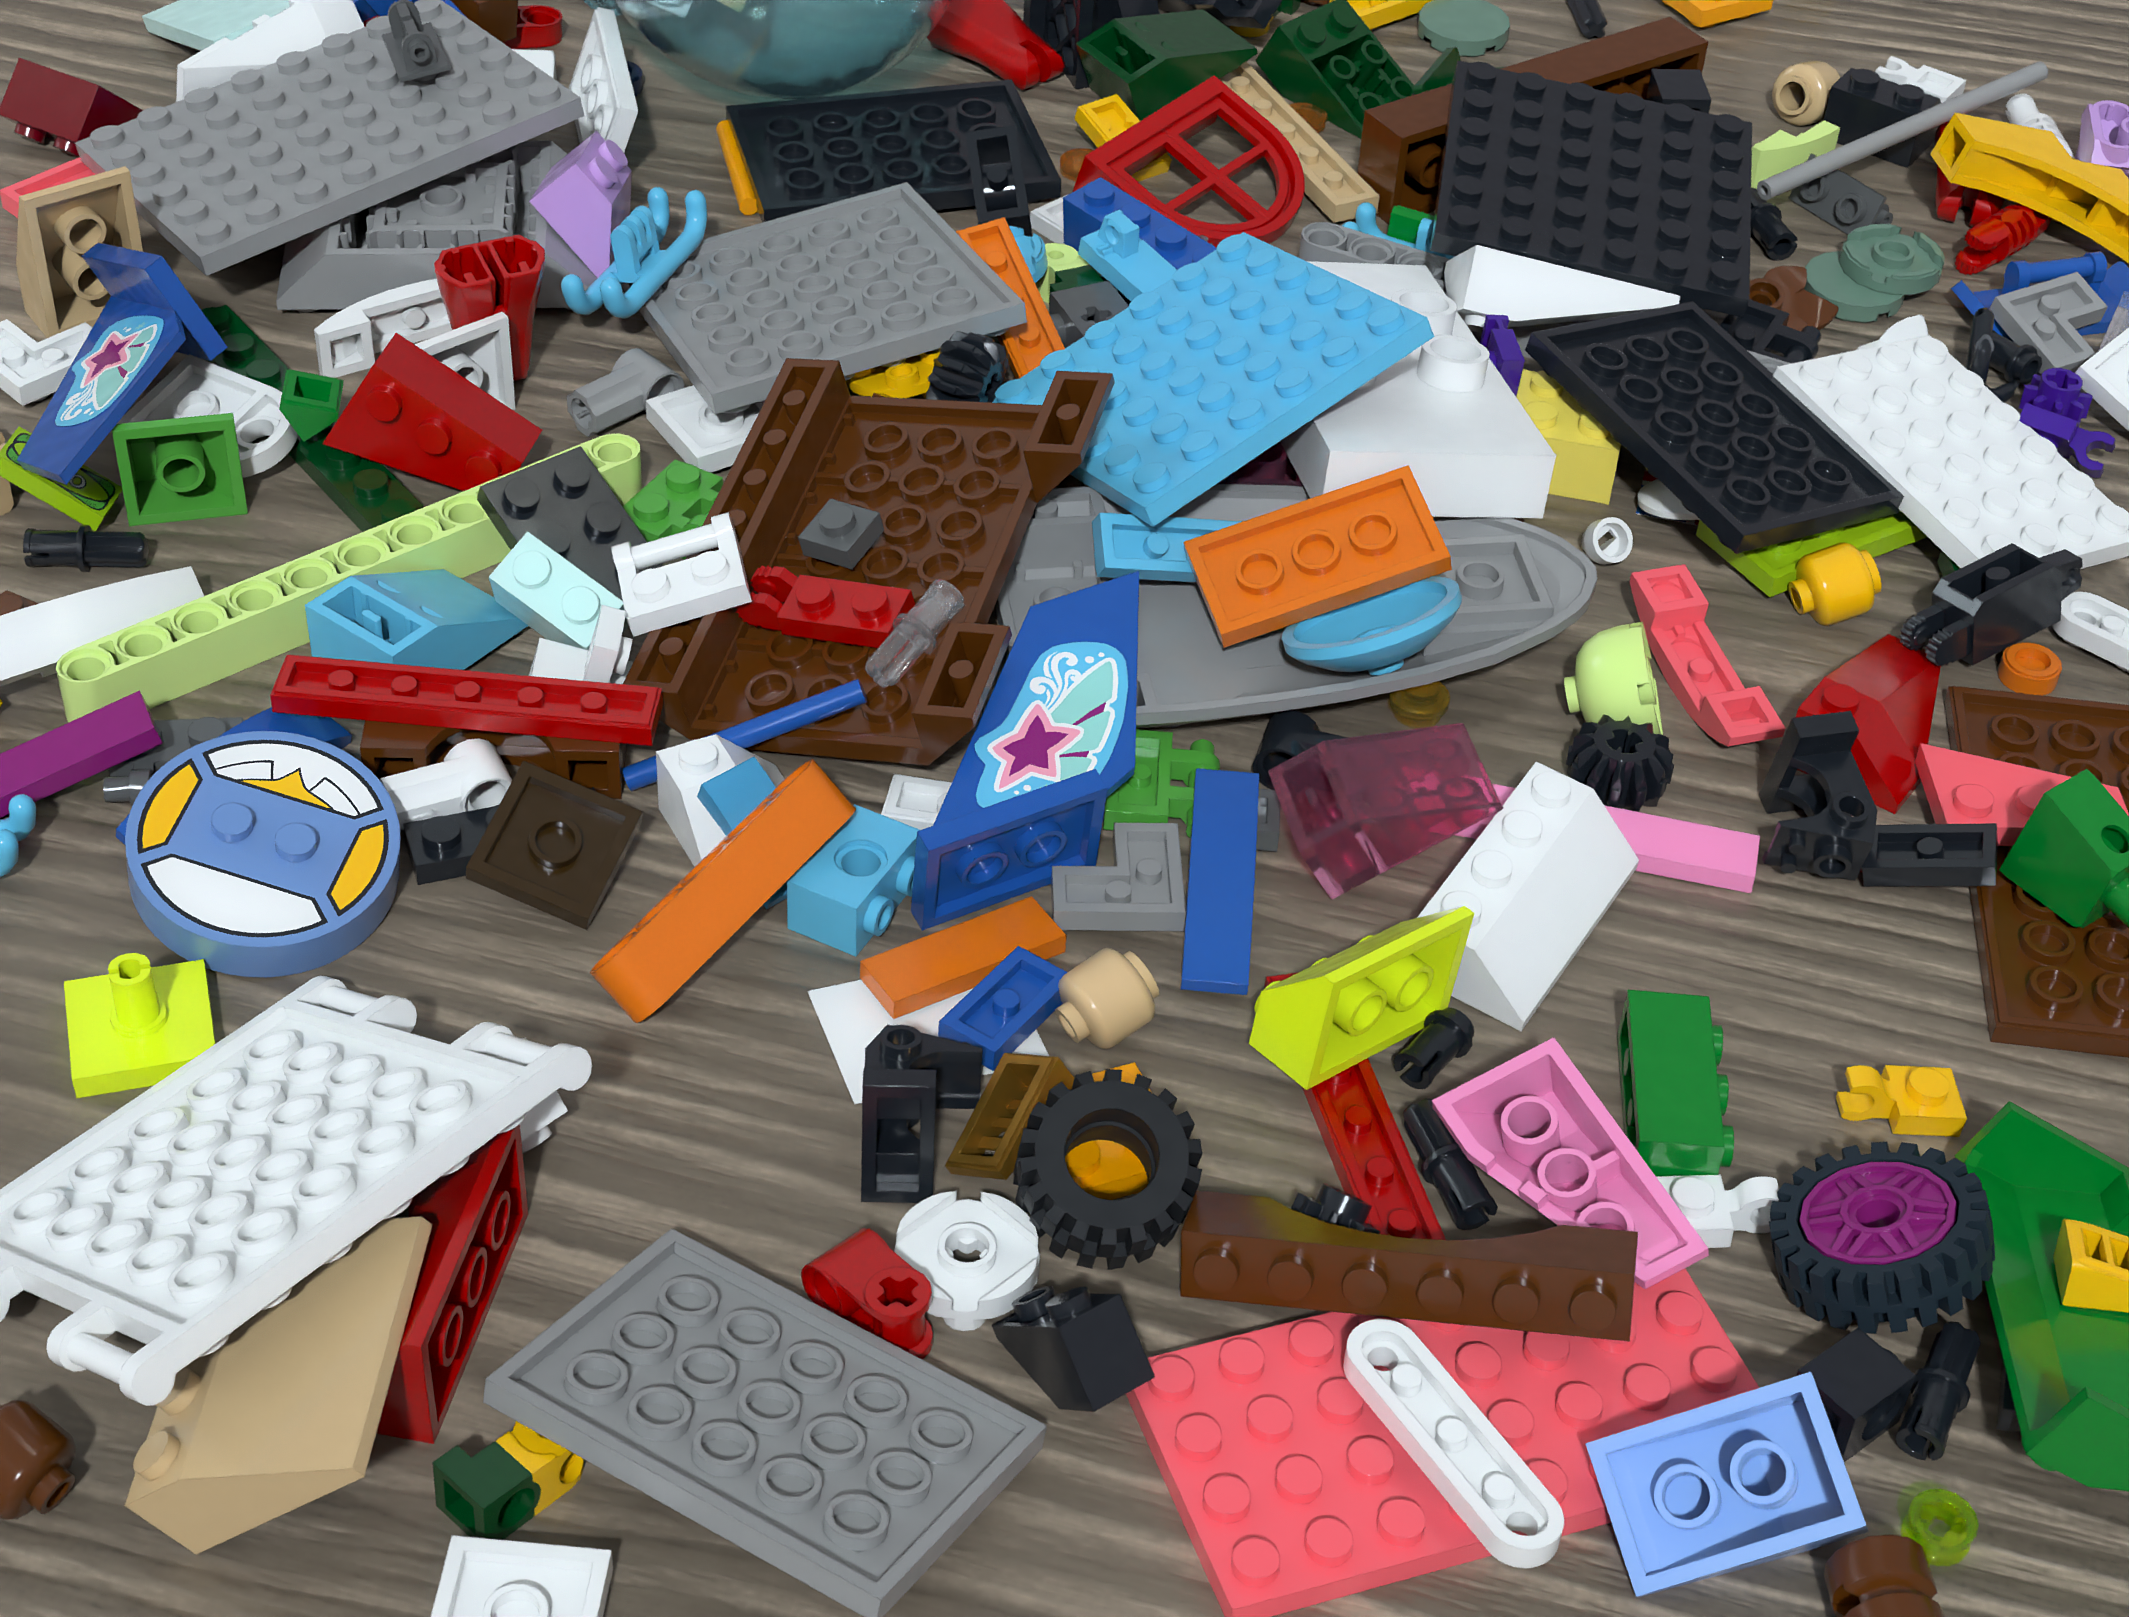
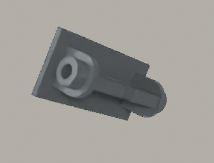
[382,0,451,82]
[1789,154,1893,234]

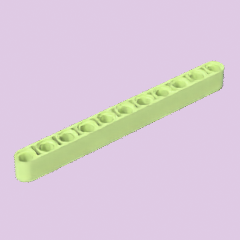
[56,433,642,723]

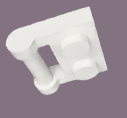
[611,512,752,637]

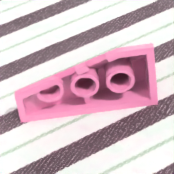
[1432,1038,1709,1289]

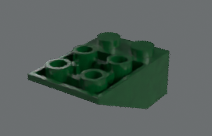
[1255,0,1414,139]
[1076,9,1258,121]

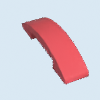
[1629,564,1786,747]

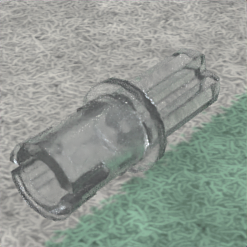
[865,579,965,687]

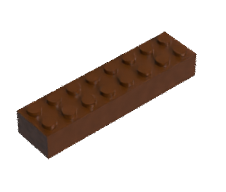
[1357,17,1708,225]

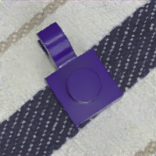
[2019,403,2115,478]

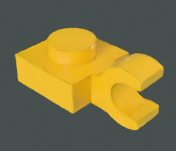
[1836,1065,1967,1137]

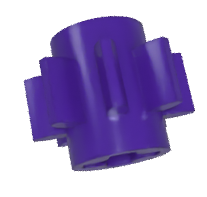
[2019,368,2093,427]

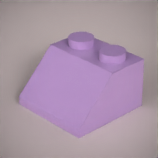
[529,131,632,278]

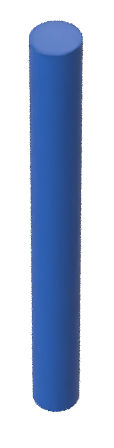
[622,679,867,791]

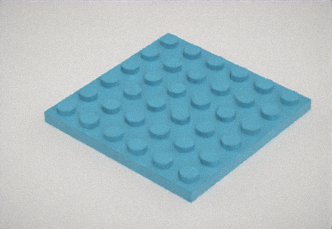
[992,232,1434,527]

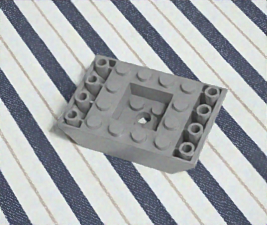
[276,141,602,313]

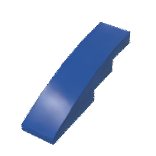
[1181,768,1259,995]

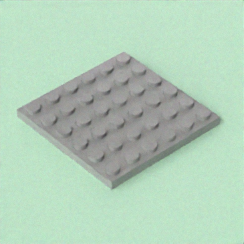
[621,182,1027,414]

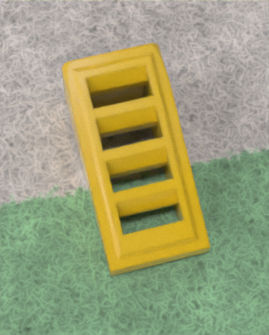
[2053,1219,2129,1313]

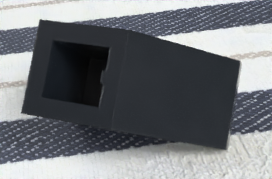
[992,1286,1155,1412]

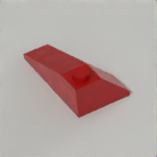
[1796,634,1941,814]

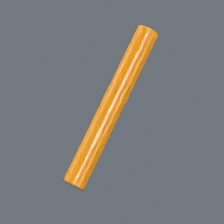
[716,120,758,215]

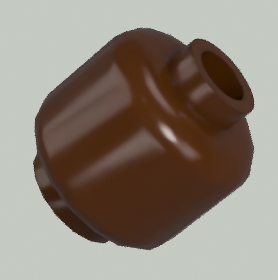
[0,1400,76,1520]

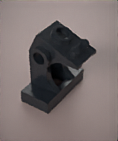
[1758,711,1878,881]
[861,1024,982,1203]

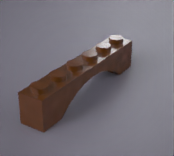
[1181,1190,1638,1342]

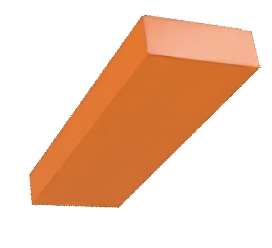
[860,896,1067,1019]

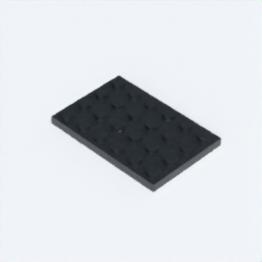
[726,79,1061,223]
[1525,301,1904,554]

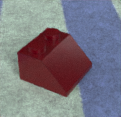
[0,58,143,157]

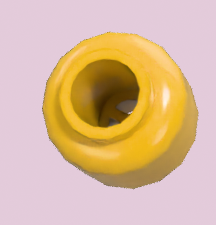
[1788,542,1882,627]

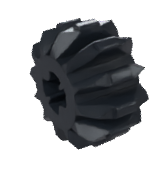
[926,331,1009,403]
[1566,714,1674,812]

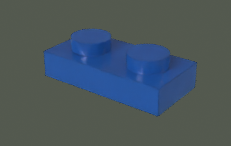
[938,946,1068,1071]

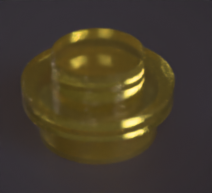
[1389,681,1450,729]

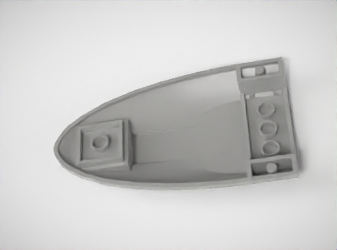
[995,484,1597,729]

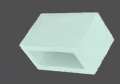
[489,531,629,650]

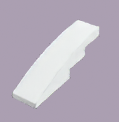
[0,566,204,686]

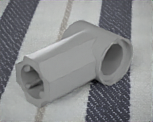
[566,348,684,437]

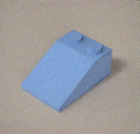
[1585,1372,1869,1597]

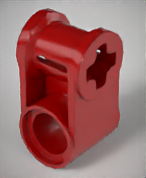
[801,1228,933,1360]

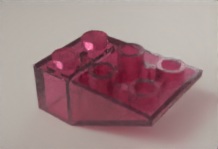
[1268,723,1504,900]

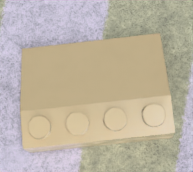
[125,1216,432,1555]

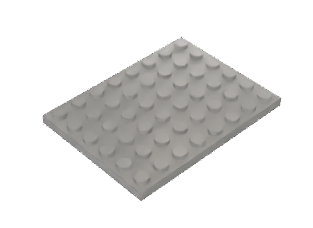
[75,0,584,276]

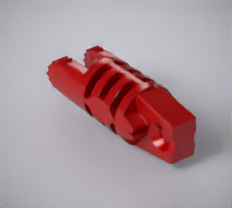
[1955,203,2052,275]

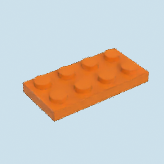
[1183,465,1452,648]

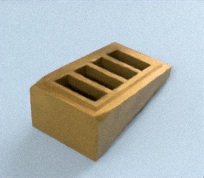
[945,1053,1075,1180]

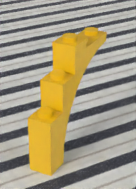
[1930,112,2129,264]

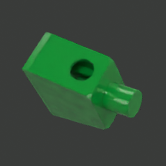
[1999,769,2129,928]

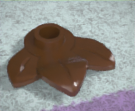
[1750,266,1839,331]

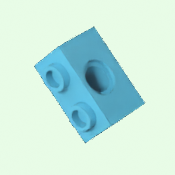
[787,804,920,957]

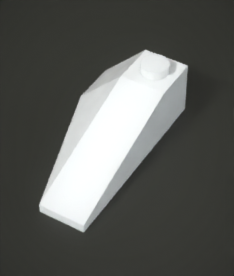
[176,0,364,102]
[1444,245,1680,333]

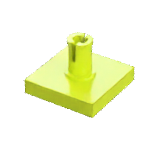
[64,953,216,1099]

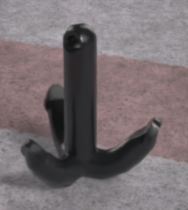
[1965,308,2020,403]

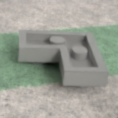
[1990,272,2108,374]
[1051,822,1186,931]

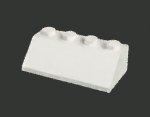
[1417,762,1639,1031]

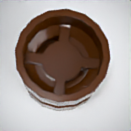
[1824,1534,1945,1617]

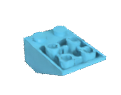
[305,569,528,670]

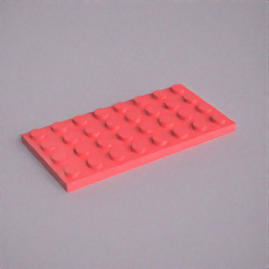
[1126,1268,1760,1617]

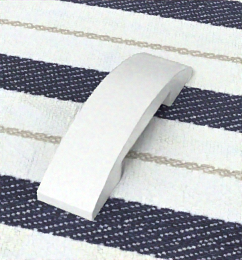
[314,279,452,378]

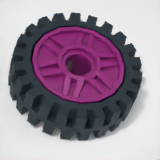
[1769,1142,1995,1334]

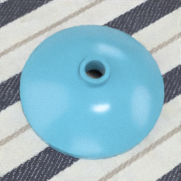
[1282,576,1462,675]

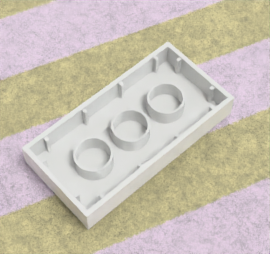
[1280,261,1556,518]

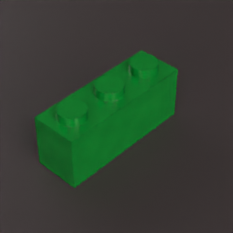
[1617,989,1734,1176]

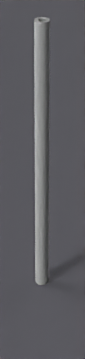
[1757,61,2048,200]

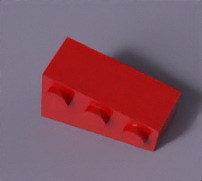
[323,332,542,491]

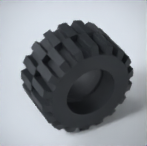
[1013,1069,1202,1270]

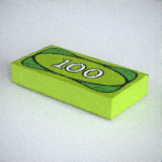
[0,426,122,531]

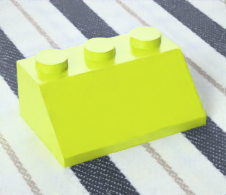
[1249,906,1475,1090]

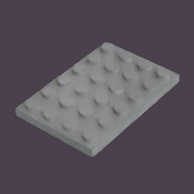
[483,1228,1047,1617]

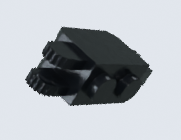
[1899,543,2083,667]

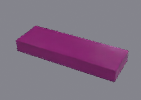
[0,690,163,818]

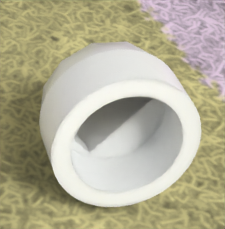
[1581,517,1633,565]

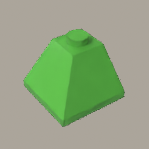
[112,413,248,526]

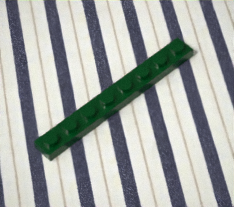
[197,305,424,532]

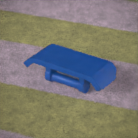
[1951,251,2129,343]

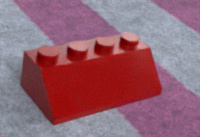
[376,1124,528,1444]

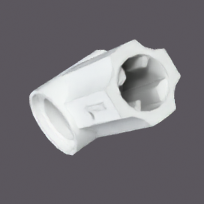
[380,738,512,830]

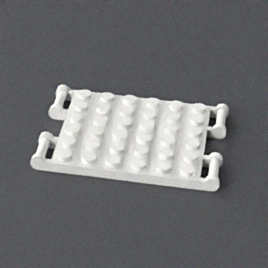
[0,976,592,1406]

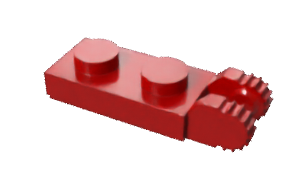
[735,565,915,650]

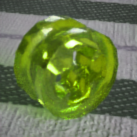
[1900,1489,1979,1566]

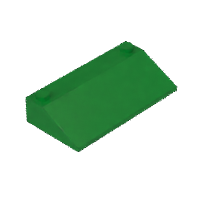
[1954,1101,2129,1491]

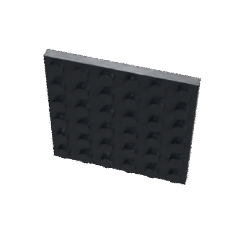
[1430,60,1752,317]

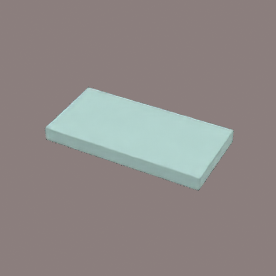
[142,0,290,51]

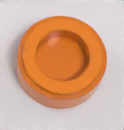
[1998,642,2062,696]

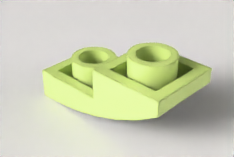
[1751,120,1840,189]

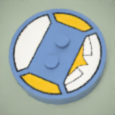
[125,731,401,978]

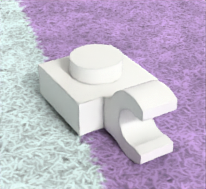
[1656,1175,1779,1248]

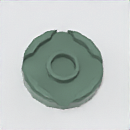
[1417,0,1510,57]
[1839,224,1945,295]
[1804,251,1905,323]

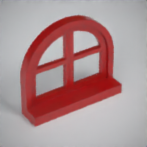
[1073,75,1305,248]

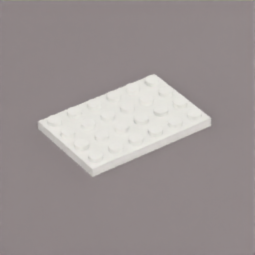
[1773,335,2129,569]

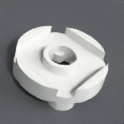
[894,1191,1040,1331]

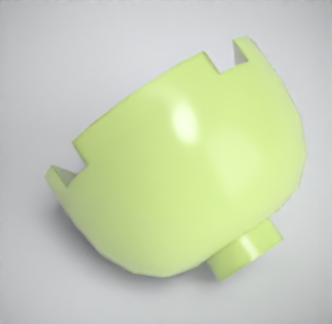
[1564,622,1663,735]

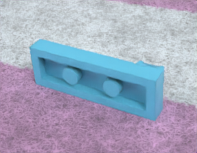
[1078,210,1177,301]
[1092,512,1243,582]

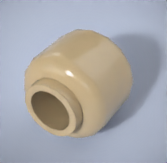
[1772,61,1841,126]
[1055,948,1159,1050]

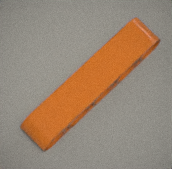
[590,759,856,1023]

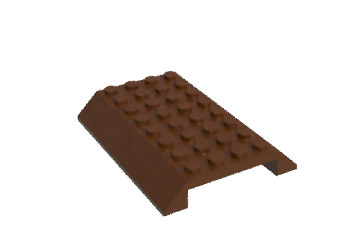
[623,358,1115,766]

